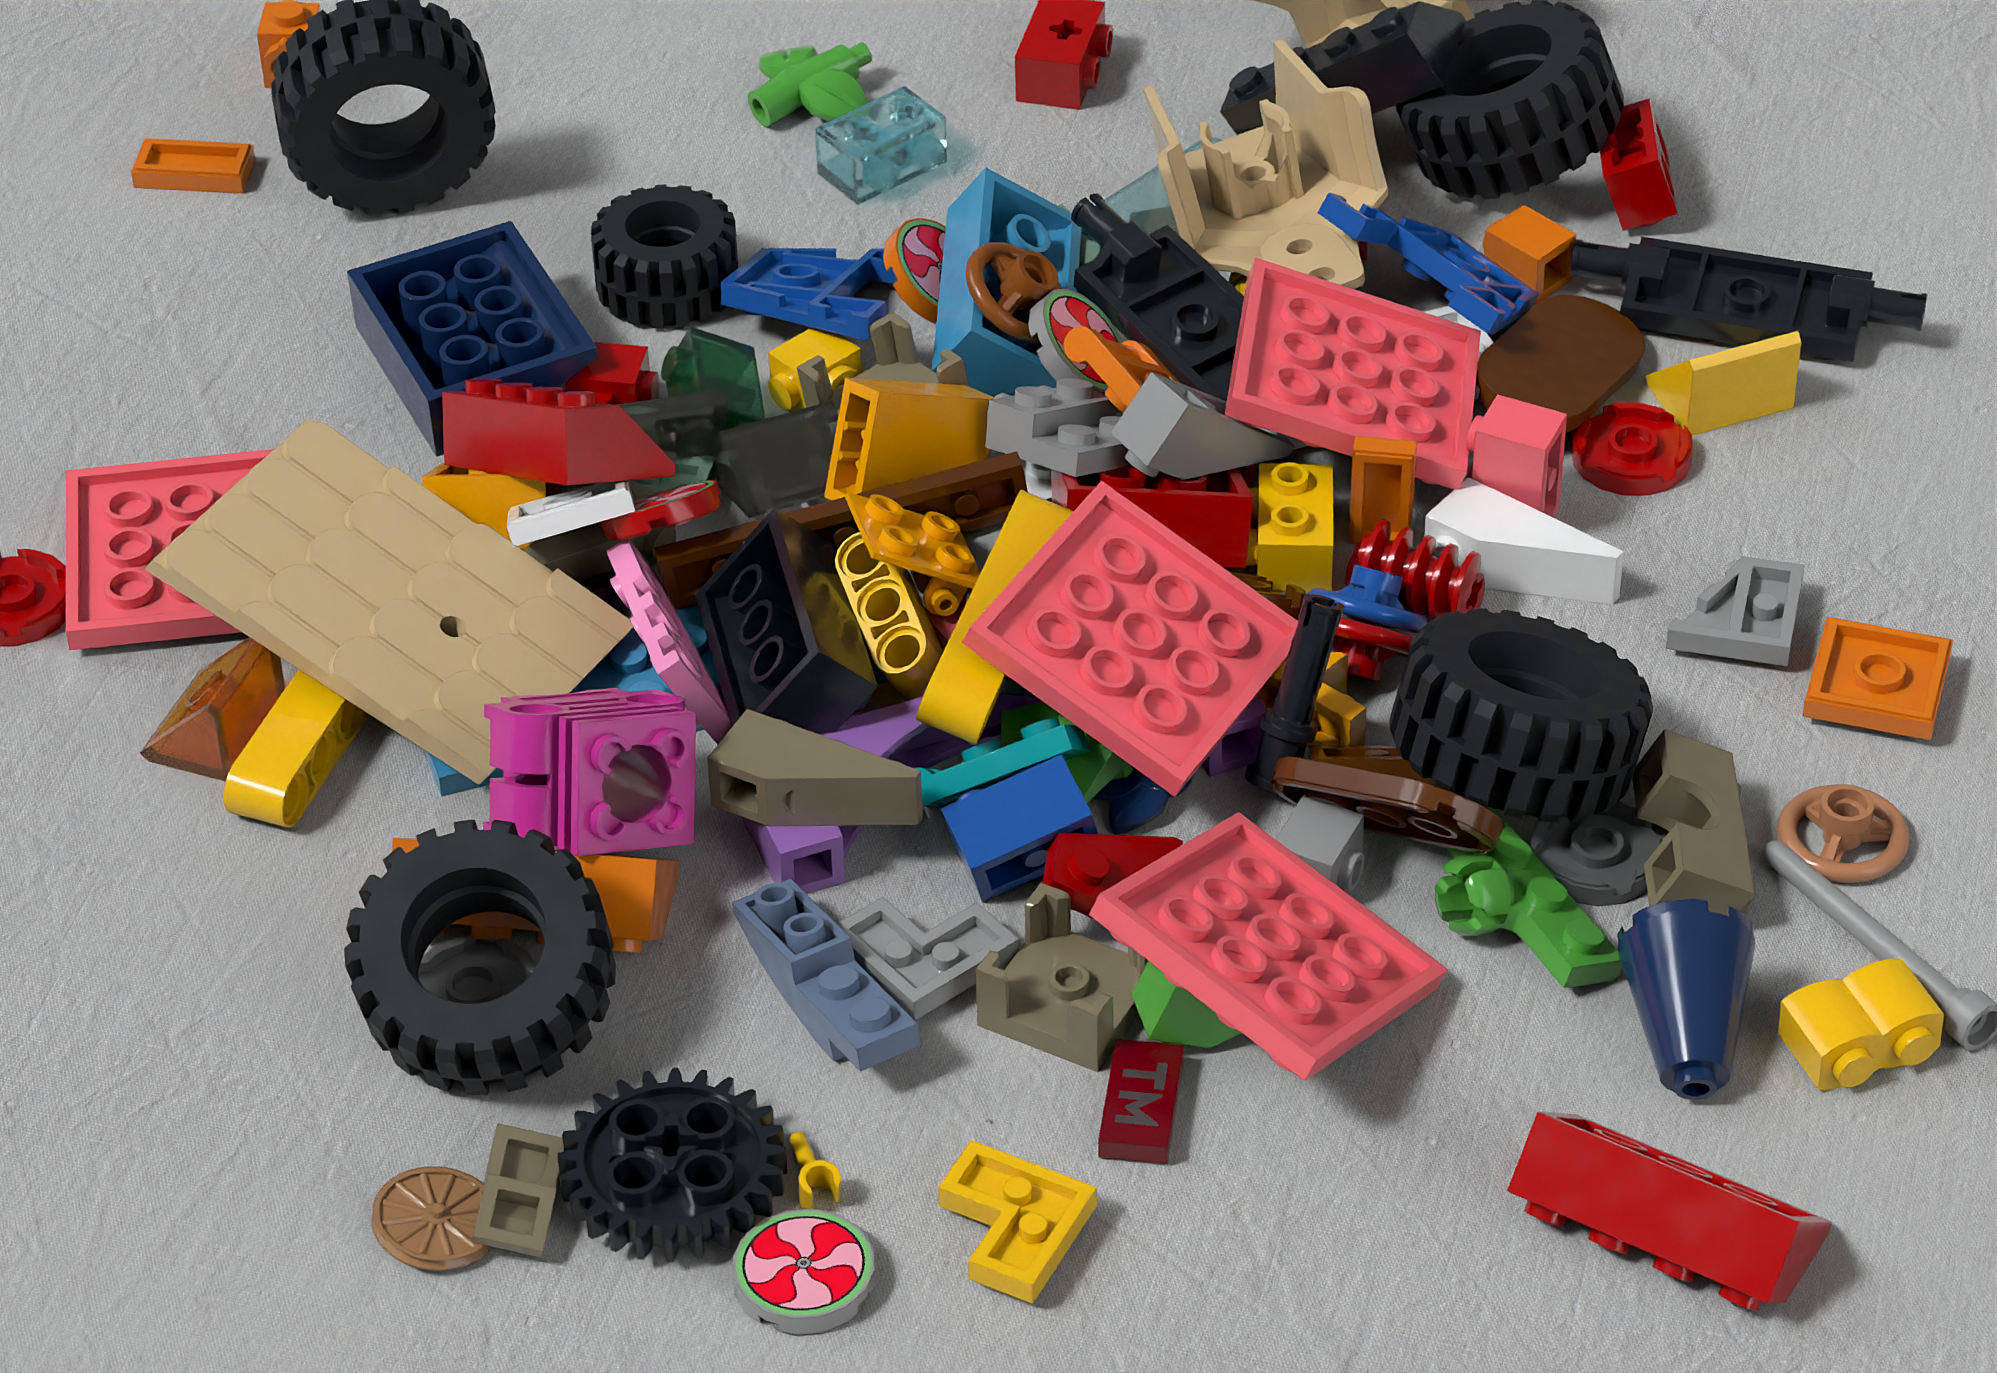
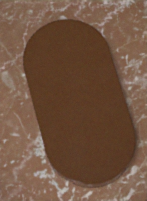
[1476,295,1645,432]
[1270,757,1505,853]

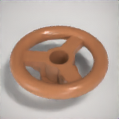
[1777,784,1910,883]

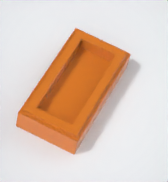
[131,138,256,194]
[1349,436,1417,544]

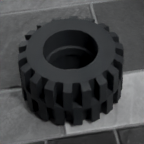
[591,184,739,329]

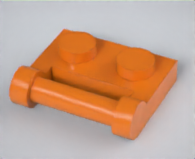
[1064,326,1180,413]

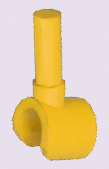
[789,1132,841,1209]

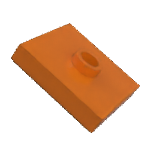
[1803,617,1953,740]

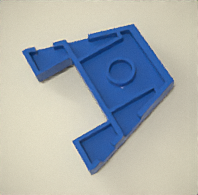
[1317,193,1540,334]
[721,248,898,340]

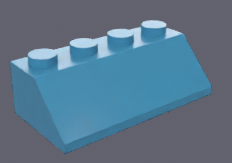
[932,168,1082,396]

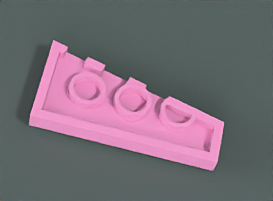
[606,539,732,745]

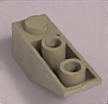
[707,709,923,826]

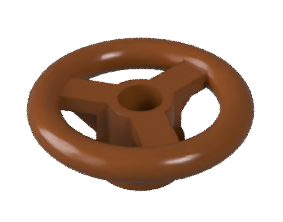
[966,242,1062,343]

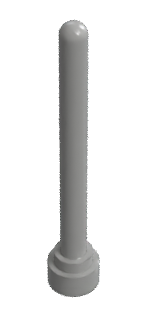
[1763,840,1997,1051]

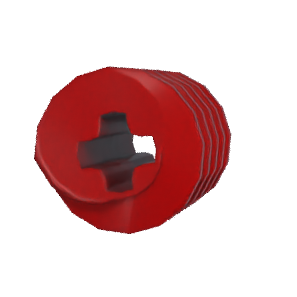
[1344,519,1486,620]

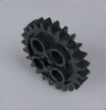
[557,1068,788,1262]

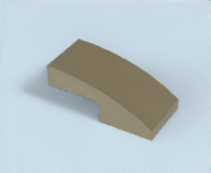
[472,1123,564,1257]

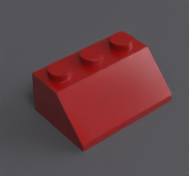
[1051,465,1253,570]

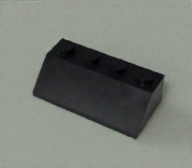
[1220,1,1466,135]
[695,507,878,734]

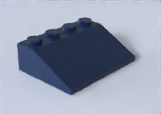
[347,221,598,457]

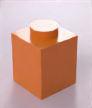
[1483,205,1577,306]

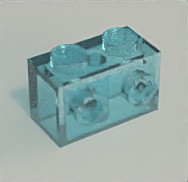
[815,86,947,205]

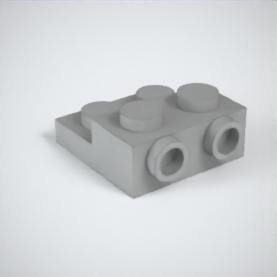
[985,378,1131,477]

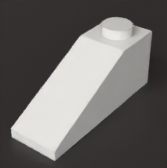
[1424,477,1624,605]

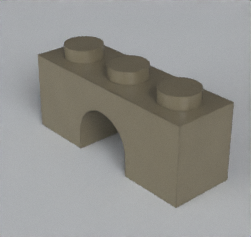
[1632,729,1756,916]

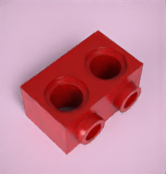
[1600,98,1678,231]

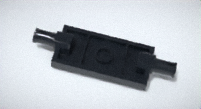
[1071,193,1244,401]
[1570,237,1928,362]

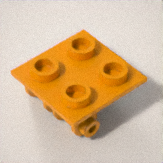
[845,492,980,616]

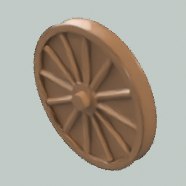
[371,1166,492,1271]

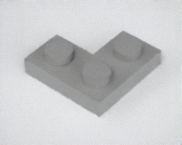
[837,897,1020,1021]

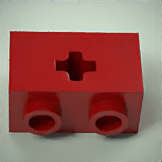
[1015,0,1113,110]

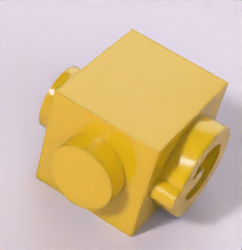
[768,327,862,426]

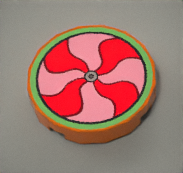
[883,217,946,324]

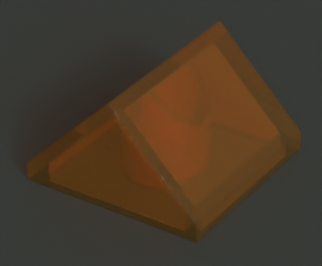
[140,637,285,782]

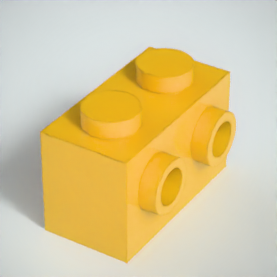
[1246,462,1333,592]

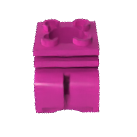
[483,688,696,856]

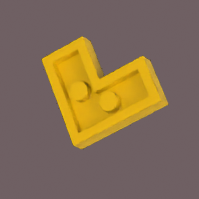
[938,1140,1097,1304]

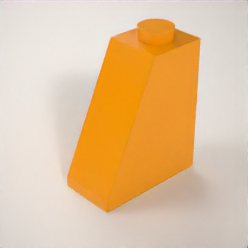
[824,378,994,500]

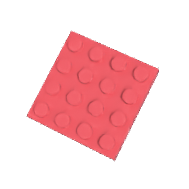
[1225,257,1481,489]
[66,449,274,650]
[962,481,1298,797]
[1089,812,1448,1081]

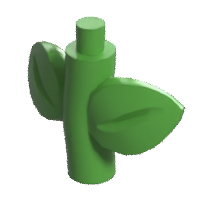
[748,42,872,129]

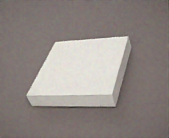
[507,480,635,547]

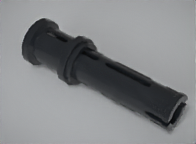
[1244,594,1344,793]

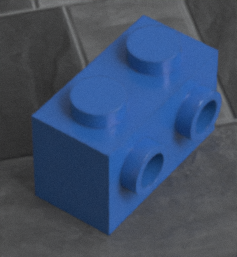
[941,754,1098,903]

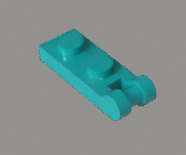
[914,717,1091,808]

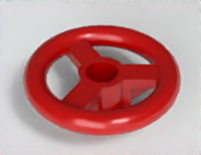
[1333,618,1414,682]

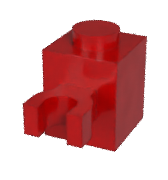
[565,342,659,412]

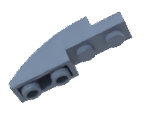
[732,878,921,1072]

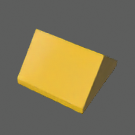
[1645,331,1801,435]

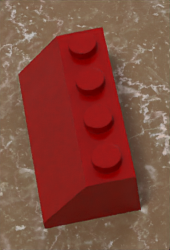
[442,379,675,485]
[1507,1112,1833,1311]

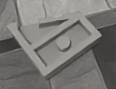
[1666,556,1805,666]

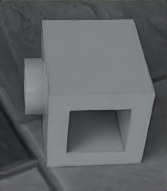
[1275,795,1365,891]

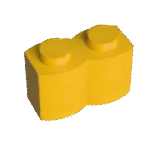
[1778,958,1944,1090]

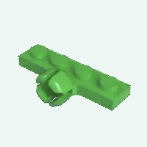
[1434,807,1623,988]

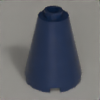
[1617,899,1756,1100]

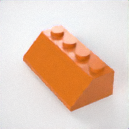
[392,838,680,953]

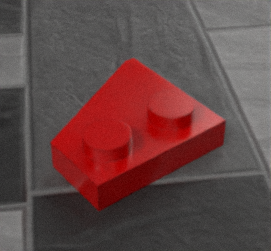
[1043,833,1183,919]

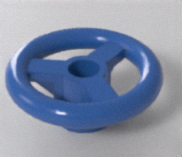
[1308,565,1429,633]

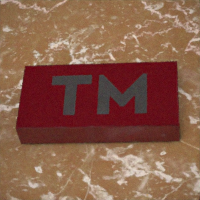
[1098,1039,1184,1164]

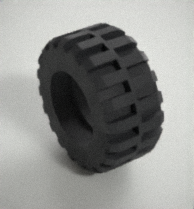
[271,0,496,215]
[1395,0,1624,199]
[1389,608,1653,822]
[344,819,616,1095]

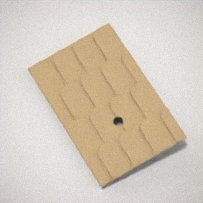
[145,418,633,785]

